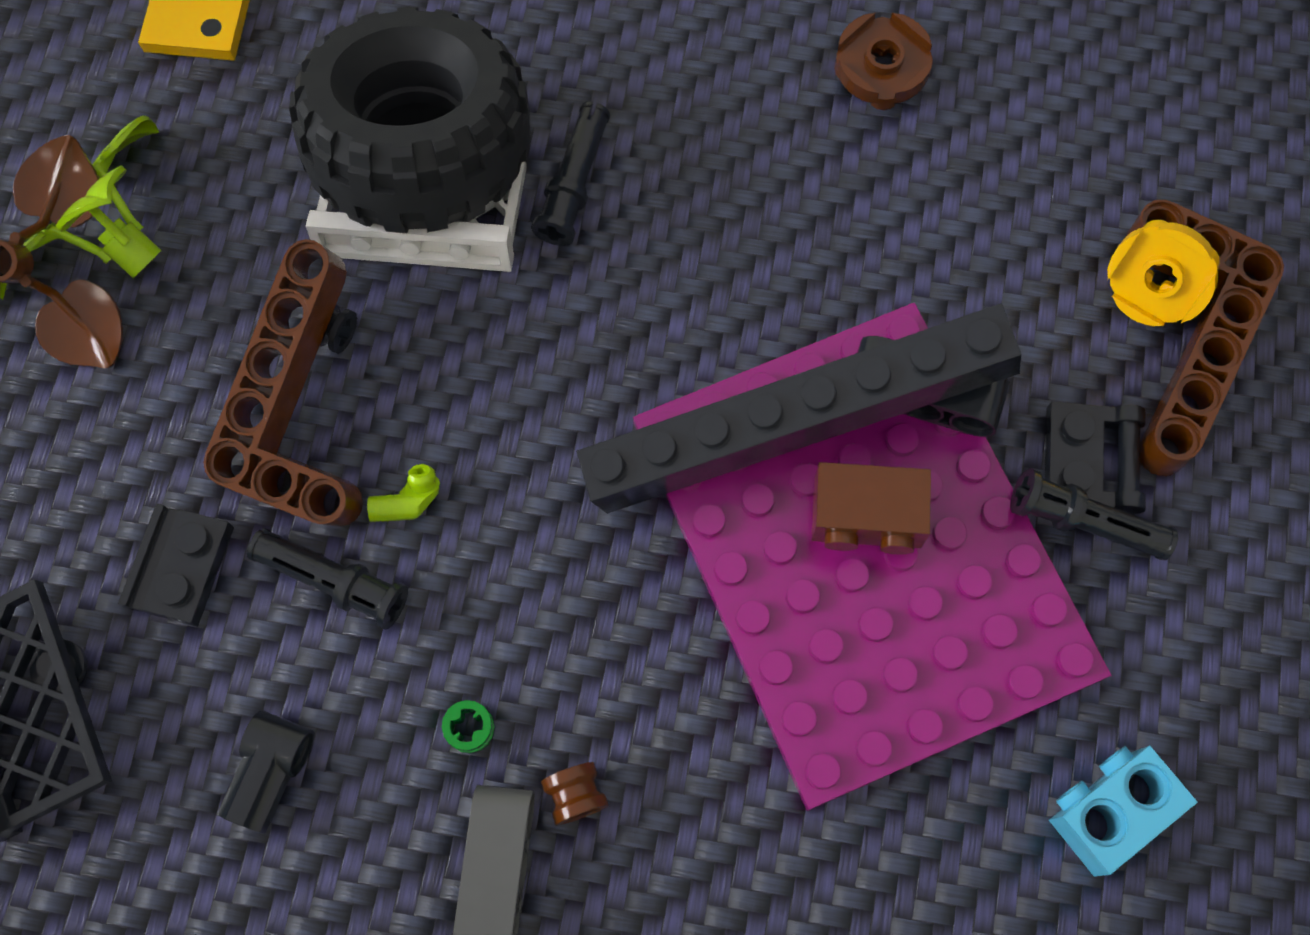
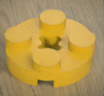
[1107,220,1219,326]

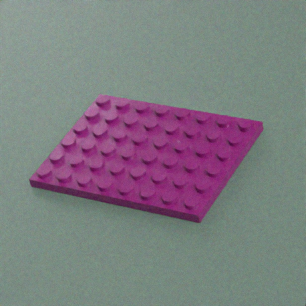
[633,302,1112,811]

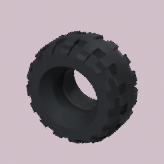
[289,7,530,233]

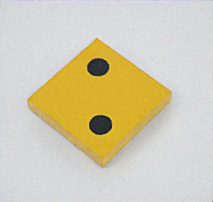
[138,0,250,61]

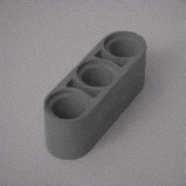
[453,784,535,935]

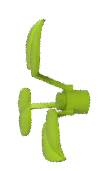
[0,115,162,300]

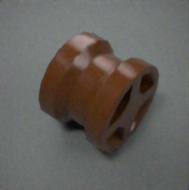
[541,762,609,826]

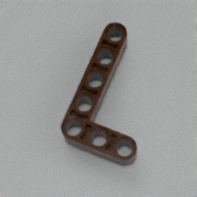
[1127,200,1284,476]
[203,239,363,527]

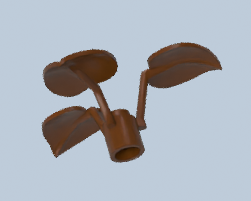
[0,135,123,368]

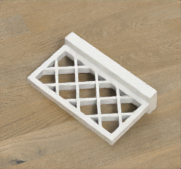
[306,162,527,272]

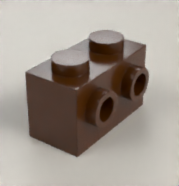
[811,462,931,555]

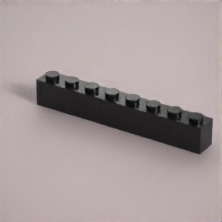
[576,303,1022,514]

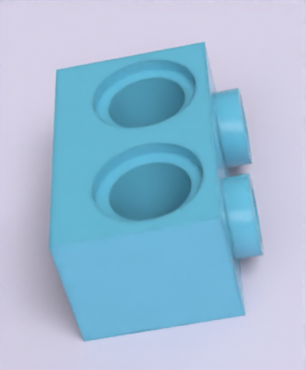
[1049,745,1198,876]

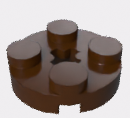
[834,13,933,110]

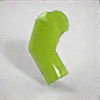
[367,464,440,522]

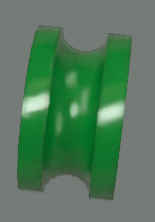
[441,700,495,754]

